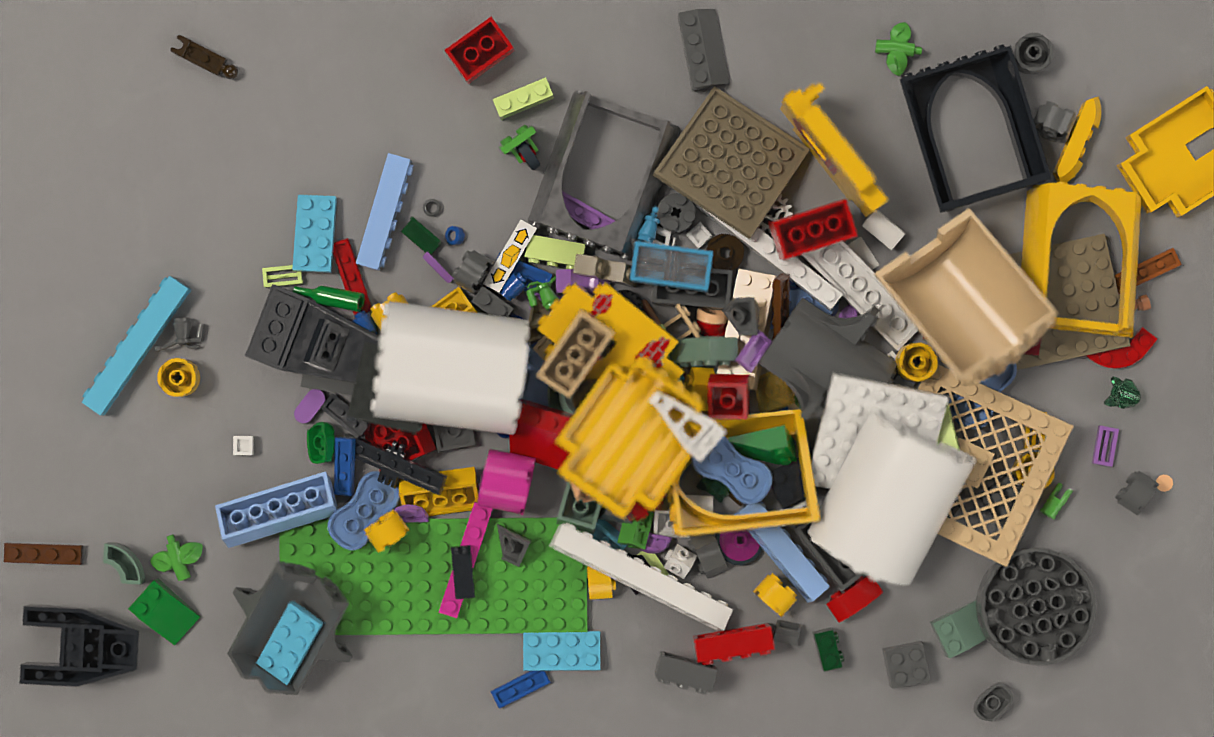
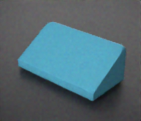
[589,519,627,550]

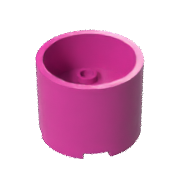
[478,449,536,515]

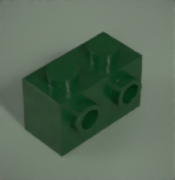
[812,627,844,672]

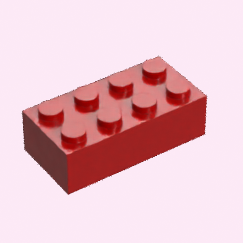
[769,199,858,260]
[693,623,775,665]

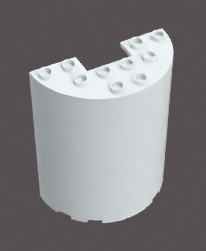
[370,301,529,435]
[808,409,976,585]

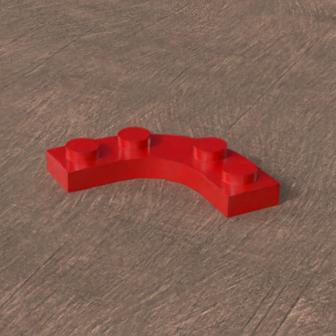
[1086,327,1157,368]

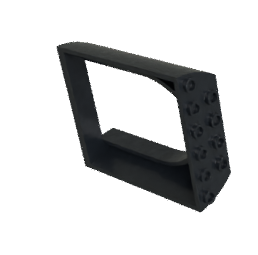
[899,44,1052,213]

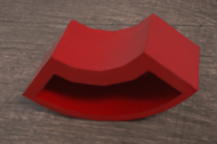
[826,574,883,623]

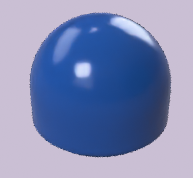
[445,226,465,245]

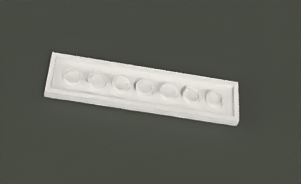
[801,241,918,351]

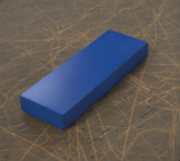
[334,437,355,496]
[491,671,551,709]

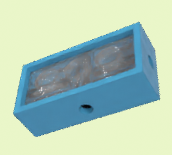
[630,241,713,292]

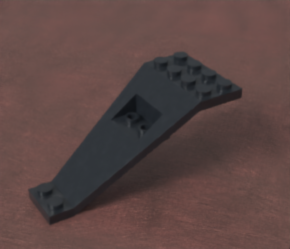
[245,284,380,382]

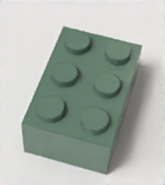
[669,337,738,367]
[556,481,602,534]

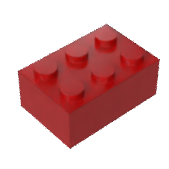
[445,17,515,84]

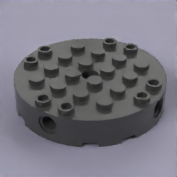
[976,548,1096,665]

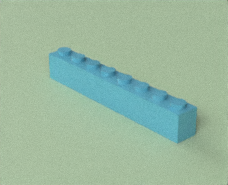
[81,276,191,416]

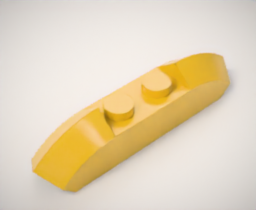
[1053,97,1101,182]

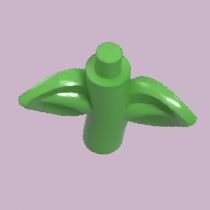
[875,22,922,76]
[150,534,203,581]

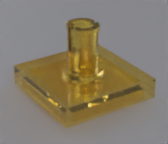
[756,372,794,413]

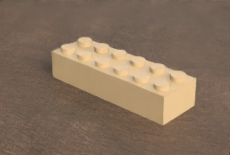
[717,269,777,391]

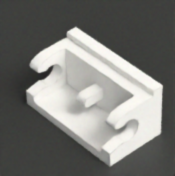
[862,209,905,250]

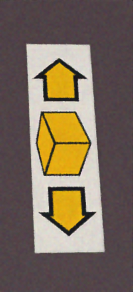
[483,220,537,293]

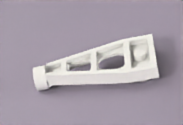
[648,390,726,463]

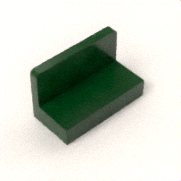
[401,216,443,256]

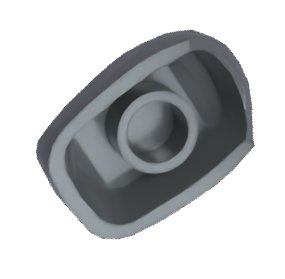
[973,682,1014,722]

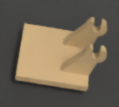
[663,304,701,339]

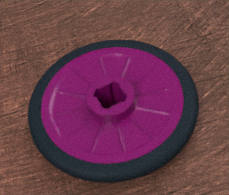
[715,530,762,566]

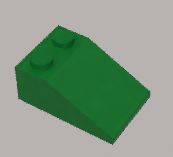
[729,425,797,465]
[128,578,201,646]

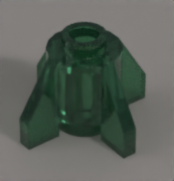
[1104,376,1141,409]
[696,477,731,503]

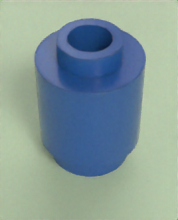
[500,272,528,301]
[352,310,378,335]

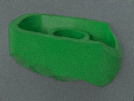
[307,422,335,464]

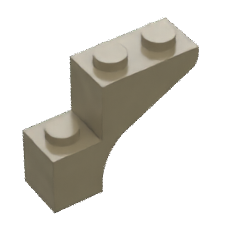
[573,254,637,288]

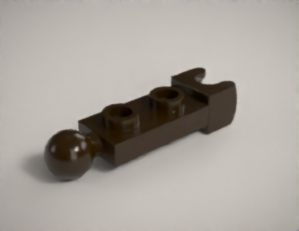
[170,35,238,79]

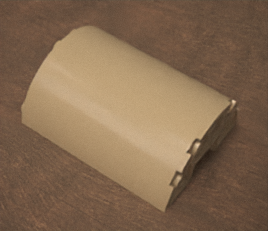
[874,208,1057,386]

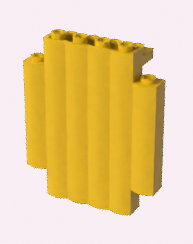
[555,357,704,519]

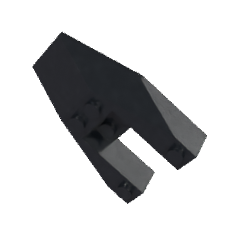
[19,604,139,687]

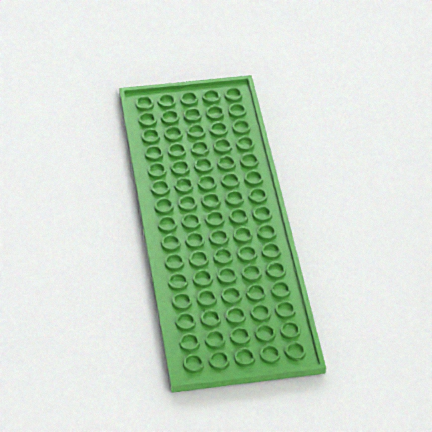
[279,517,587,635]

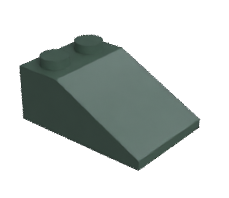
[930,600,986,659]

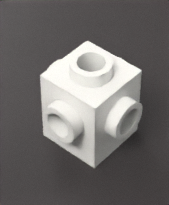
[664,544,697,579]

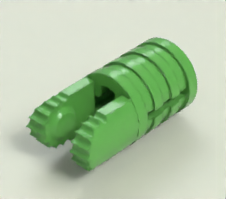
[1040,482,1073,520]

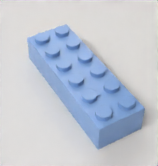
[215,471,338,548]

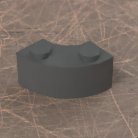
[687,533,728,579]

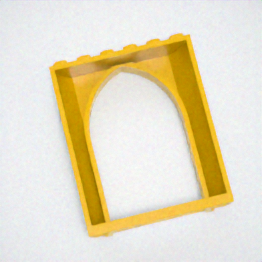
[1021,181,1142,338]
[666,409,820,537]

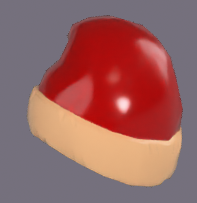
[696,308,728,337]

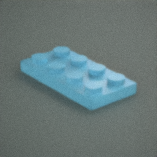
[292,195,337,273]
[256,601,324,685]
[523,631,600,671]

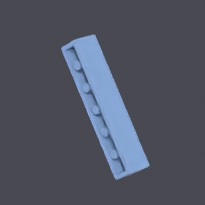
[356,153,414,271]
[734,501,830,603]

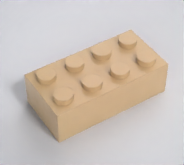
[537,309,614,398]

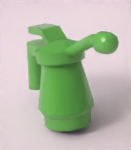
[526,276,559,311]

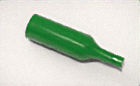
[293,286,365,312]

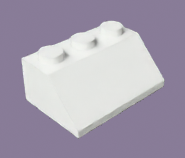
[653,495,713,538]

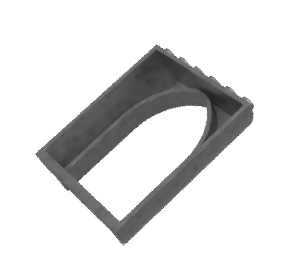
[528,90,681,261]

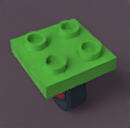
[499,125,540,170]

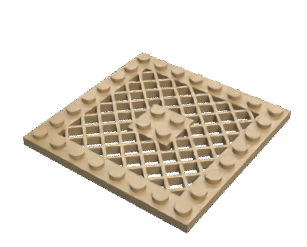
[918,364,1073,567]

